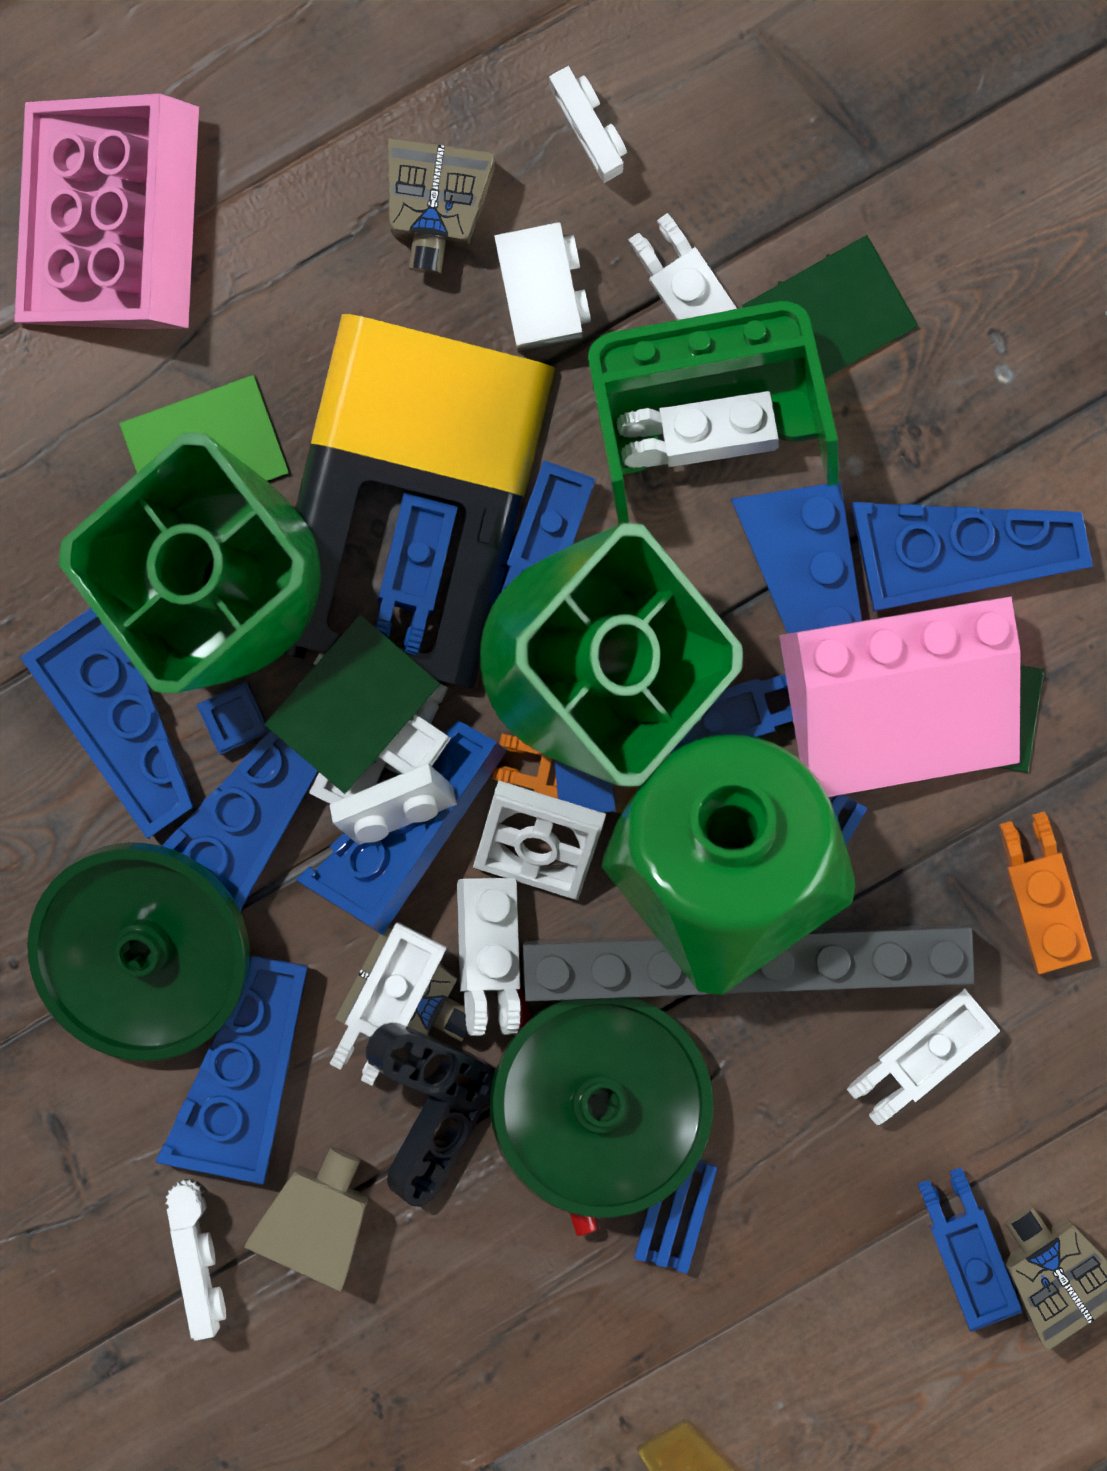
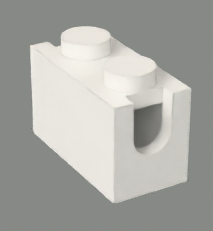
[494,222,591,351]

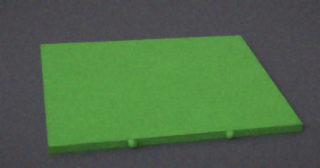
[119,375,289,481]

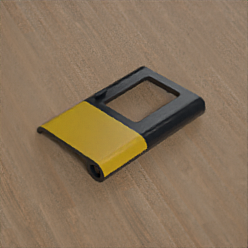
[284,314,556,690]

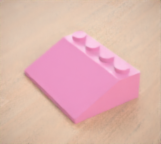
[14,93,199,329]
[779,597,1020,797]

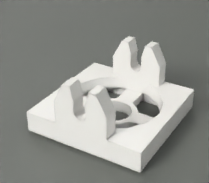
[473,781,606,900]

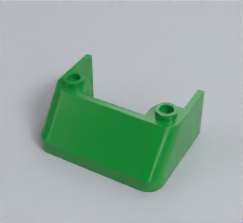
[588,301,838,525]

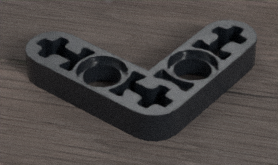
[366,1022,495,1207]

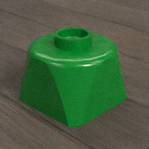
[59,432,321,693]
[480,523,743,786]
[602,735,855,995]

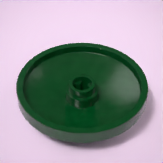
[27,842,250,1061]
[490,997,713,1218]

